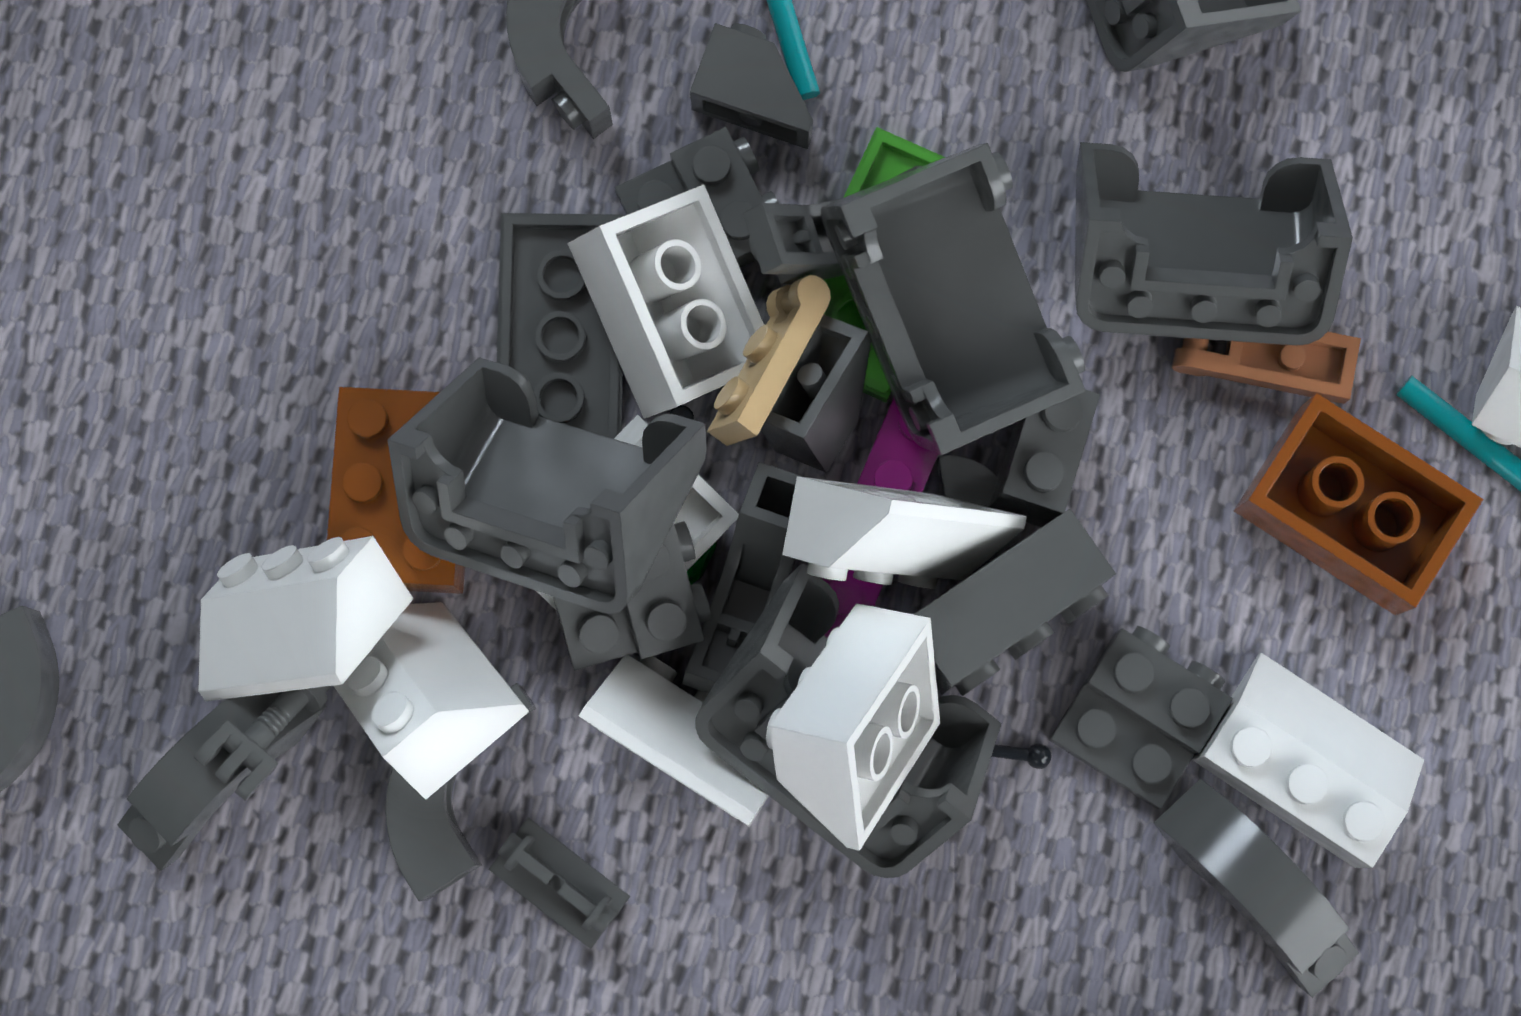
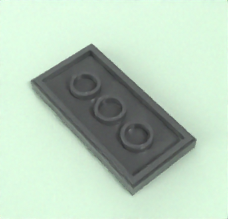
[497,213,626,439]

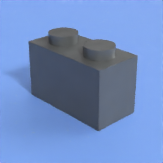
[989,389,1100,527]

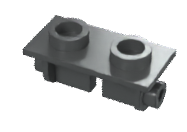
[488,817,631,949]

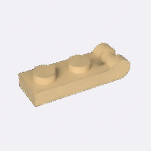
[707,275,831,446]

